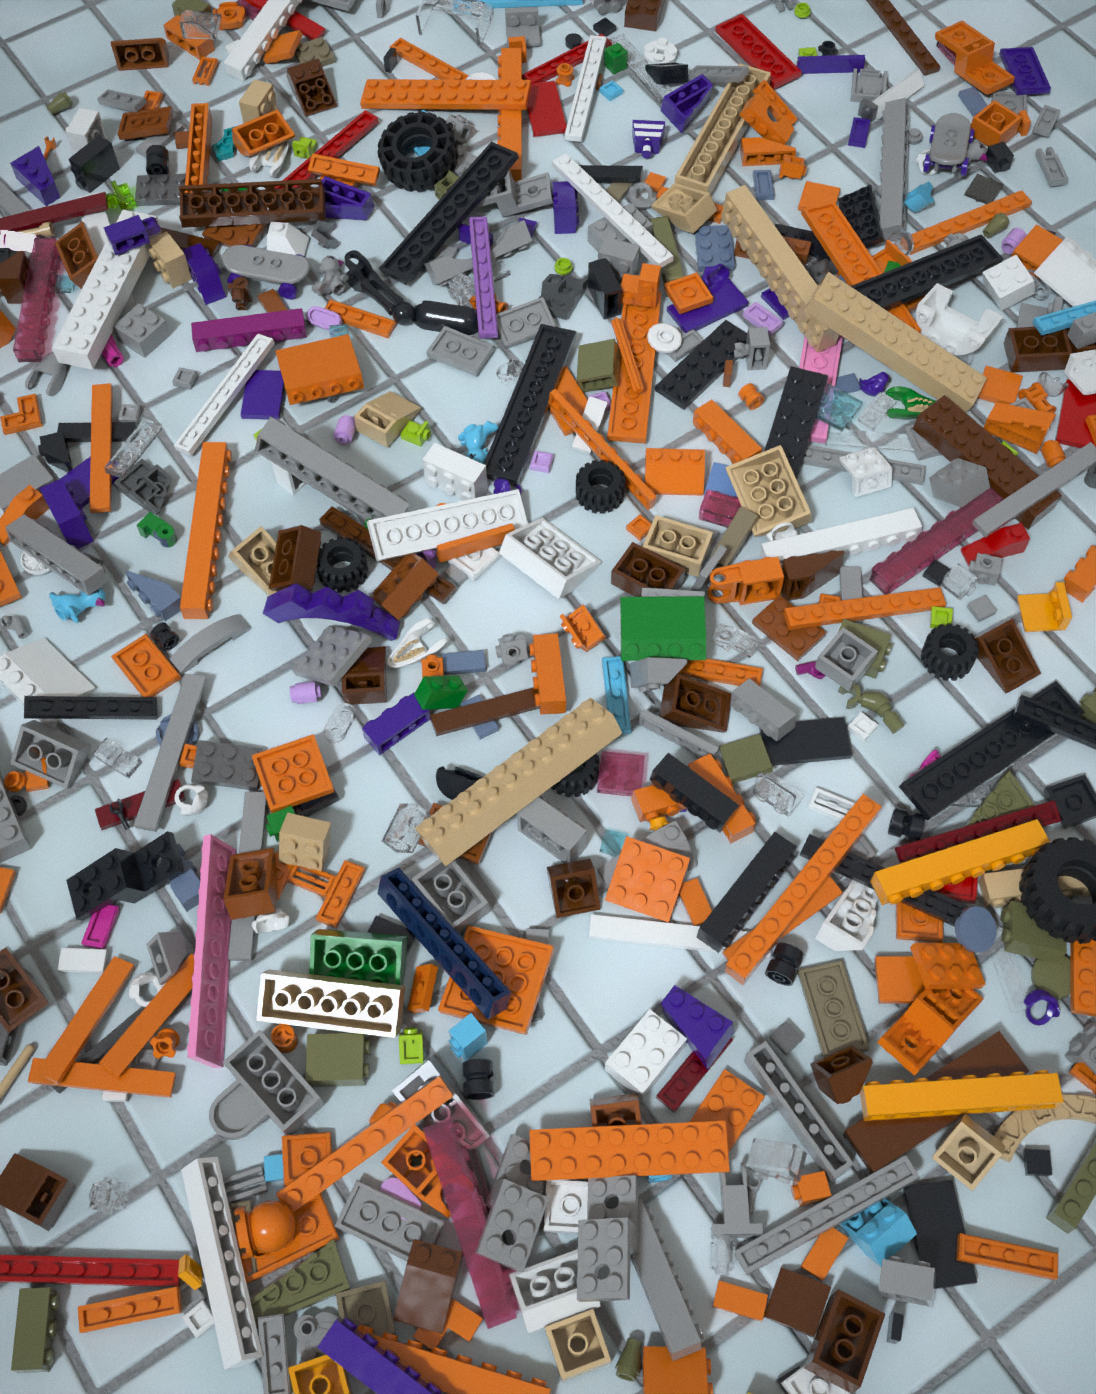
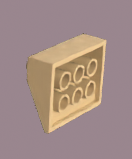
[725,445,812,537]

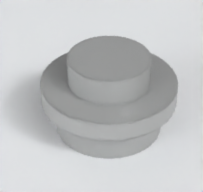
[908,128,923,145]

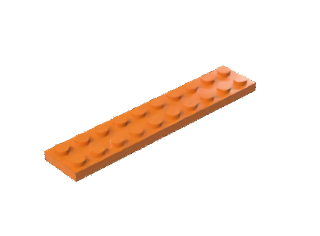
[360,79,532,110]
[801,201,921,333]
[607,292,661,444]

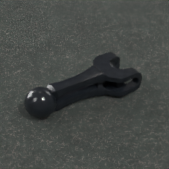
[344,250,416,326]

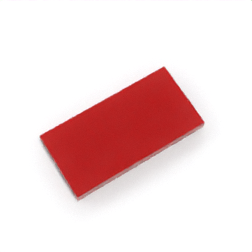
[527,81,567,137]
[1055,379,1096,448]

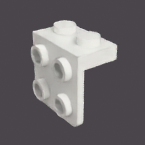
[1064,349,1096,395]

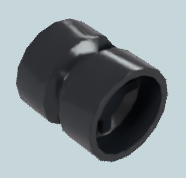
[146,145,169,175]
[887,807,926,842]
[765,942,804,986]
[462,1059,495,1100]

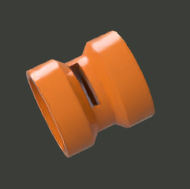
[738,383,764,410]
[271,1024,298,1053]

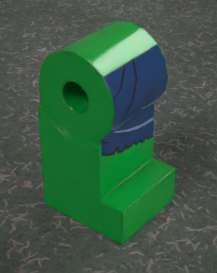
[137,512,177,548]

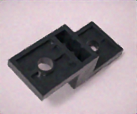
[66,831,185,921]

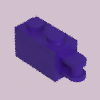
[103,215,161,256]

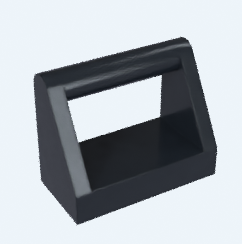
[645,62,688,85]

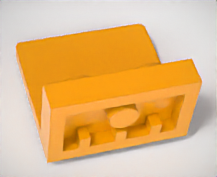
[1017,582,1072,632]

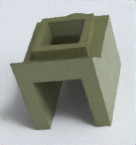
[434,170,459,200]

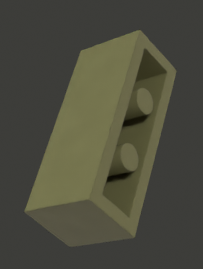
[11,1287,60,1373]

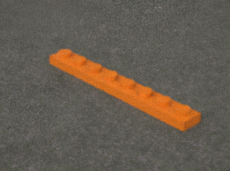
[901,190,1032,255]
[548,389,657,510]
[783,587,947,630]
[276,1076,453,1213]

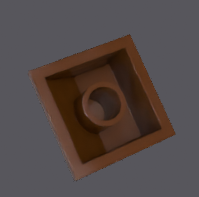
[0,250,35,304]
[547,859,601,918]
[810,1045,873,1104]

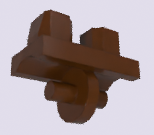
[228,277,253,310]

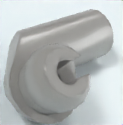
[0,616,28,639]

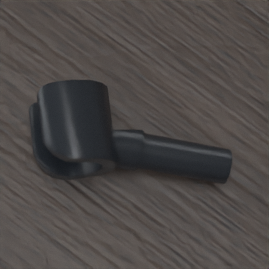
[109,799,130,830]

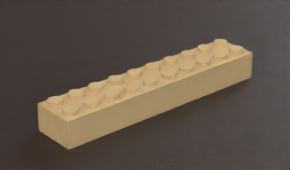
[675,63,771,195]
[721,185,839,353]
[804,272,987,412]
[415,697,622,867]

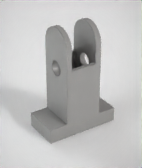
[710,1162,763,1239]

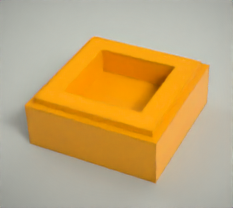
[178,1254,203,1290]

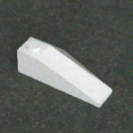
[815,880,878,951]

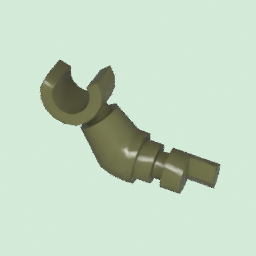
[838,684,905,734]

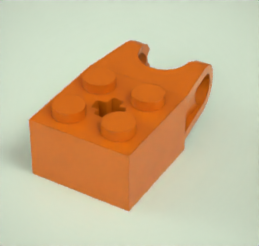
[707,557,784,605]
[381,1124,475,1218]

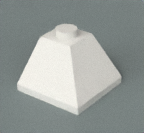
[267,222,309,256]

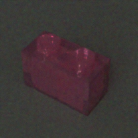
[698,490,741,528]

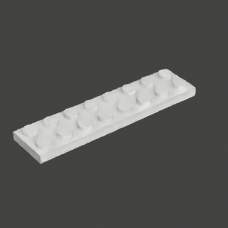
[366,489,528,562]

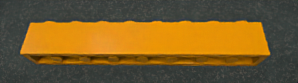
[870,819,1050,905]
[860,1070,1064,1121]

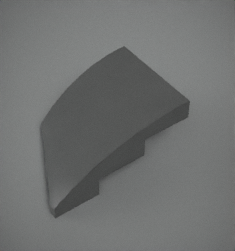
[539,274,588,320]
[114,459,172,515]

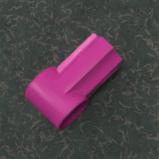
[101,334,124,367]

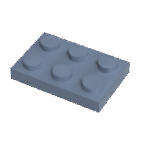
[694,225,735,272]

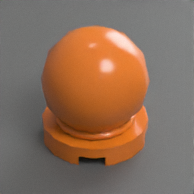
[234,1200,296,1260]

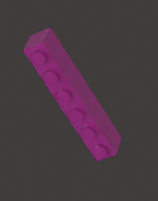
[191,308,307,352]

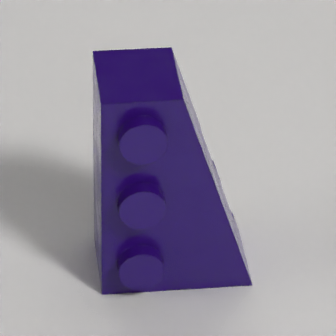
[182,243,226,305]
[39,478,94,549]

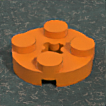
[212,2,246,30]

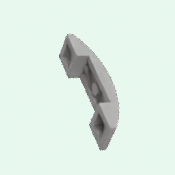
[169,614,250,675]

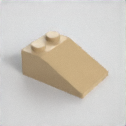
[651,183,717,233]
[228,526,276,596]

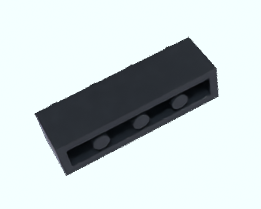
[650,752,740,833]

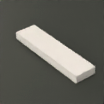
[872,69,924,119]

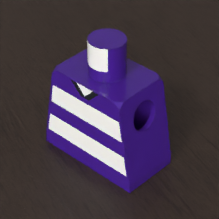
[632,120,665,158]

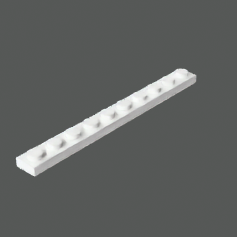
[552,154,674,268]

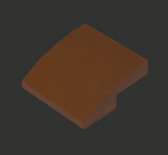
[764,1268,831,1338]

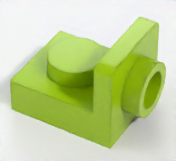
[292,137,318,159]
[400,420,431,447]
[399,1027,424,1064]

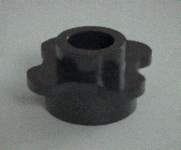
[818,41,838,56]

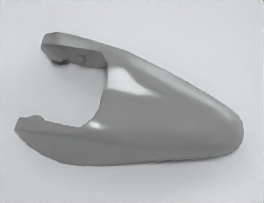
[25,352,67,396]

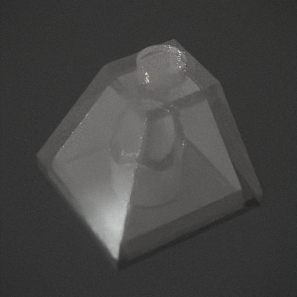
[179,10,222,40]

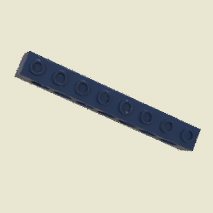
[377,868,511,1020]

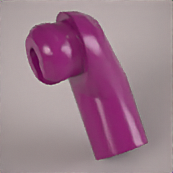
[795,661,826,679]

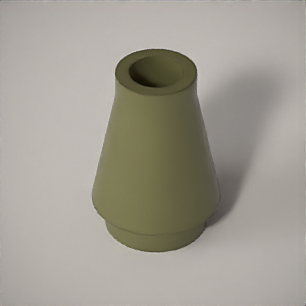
[46,91,73,115]
[982,213,1009,239]
[615,1338,642,1382]

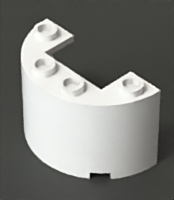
[916,283,1004,355]

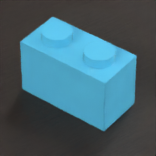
[448,1013,488,1061]

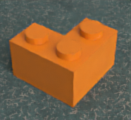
[620,263,661,308]

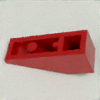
[960,523,1030,567]

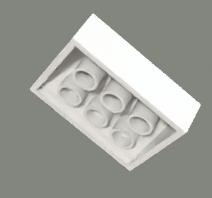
[1034,236,1096,307]
[499,518,602,599]
[0,638,96,726]

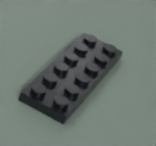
[655,320,747,410]
[764,366,828,480]

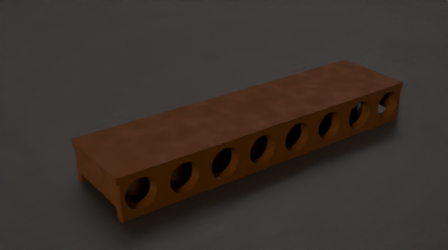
[179,179,326,228]
[843,1031,1029,1175]

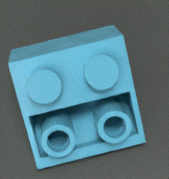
[840,1198,917,1266]

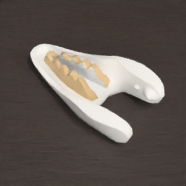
[249,140,289,177]
[386,619,449,669]

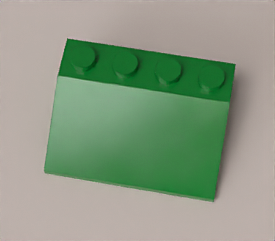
[620,596,706,661]
[309,929,408,985]

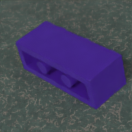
[362,692,430,756]

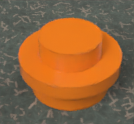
[4,771,26,792]

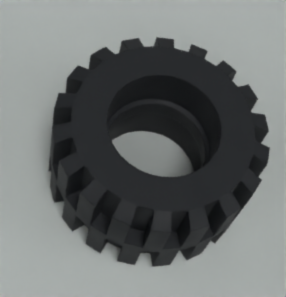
[576,460,625,514]
[316,537,368,593]
[921,623,979,681]
[551,753,600,797]

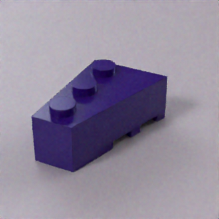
[660,74,713,133]
[10,146,60,206]
[322,176,375,220]
[552,181,579,234]
[661,985,734,1070]

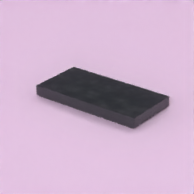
[759,717,852,766]
[903,1180,977,1289]

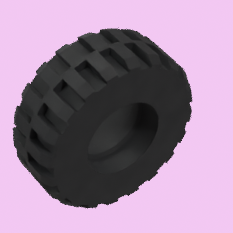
[377,111,459,192]
[1019,837,1096,944]

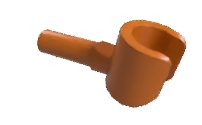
[43,136,57,160]

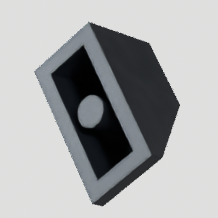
[38,431,73,473]

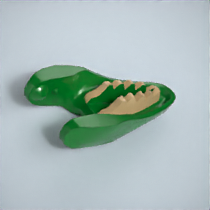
[886,386,936,420]

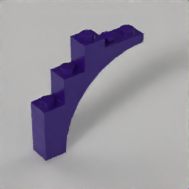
[262,583,401,641]

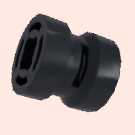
[150,622,180,651]

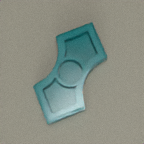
[212,125,239,162]

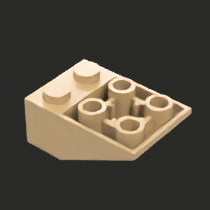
[354,391,421,448]

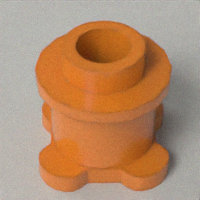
[556,63,574,87]
[150,1028,180,1059]

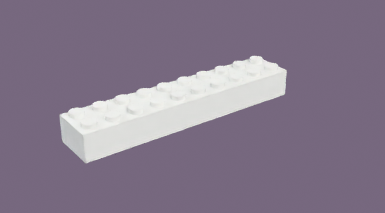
[52,210,162,370]

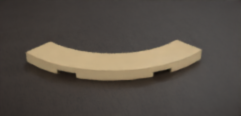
[994,1094,1096,1162]

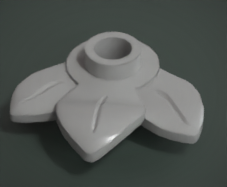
[293,1312,338,1361]

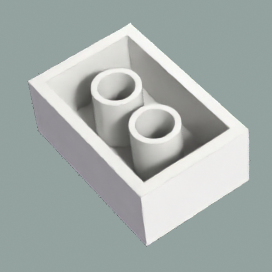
[422,443,488,501]
[605,1009,687,1100]
[509,1249,601,1333]

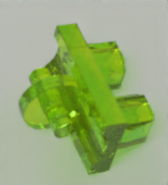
[107,181,136,210]

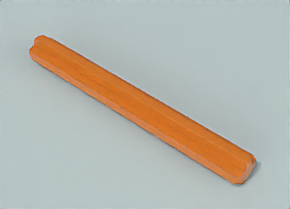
[611,317,644,394]

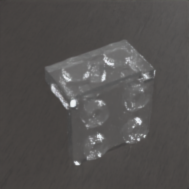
[753,772,804,817]

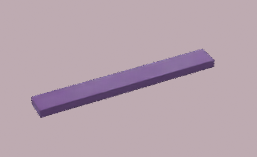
[469,217,498,339]

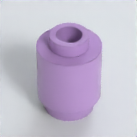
[1001,228,1027,254]
[333,415,356,445]
[290,681,322,704]

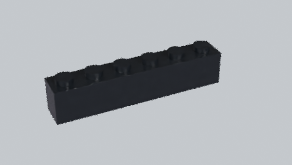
[696,832,797,953]

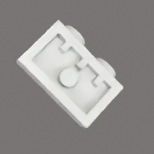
[840,447,892,497]

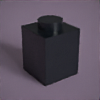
[986,141,1014,174]

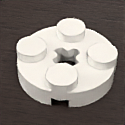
[644,38,677,64]

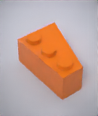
[983,402,1056,454]

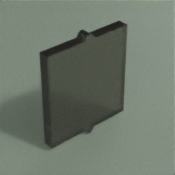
[964,173,1004,204]

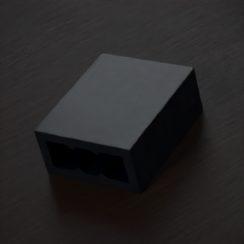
[69,135,120,193]
[588,258,622,320]

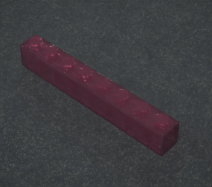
[13,238,60,362]
[870,487,1004,595]
[423,1118,519,1329]

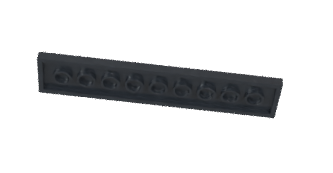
[379,141,519,285]
[851,234,1004,310]
[484,324,577,486]
[899,681,1085,821]

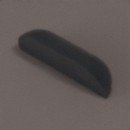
[414,300,478,336]
[436,766,483,800]

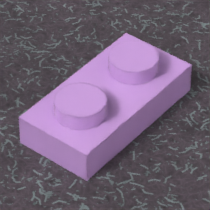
[742,301,783,336]

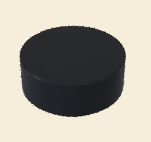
[565,33,582,49]
[11,795,27,816]

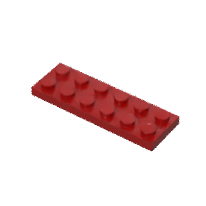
[715,14,802,89]

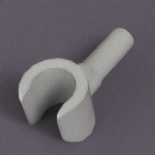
[747,1176,761,1214]

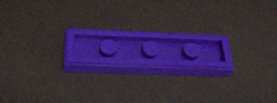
[796,55,866,74]

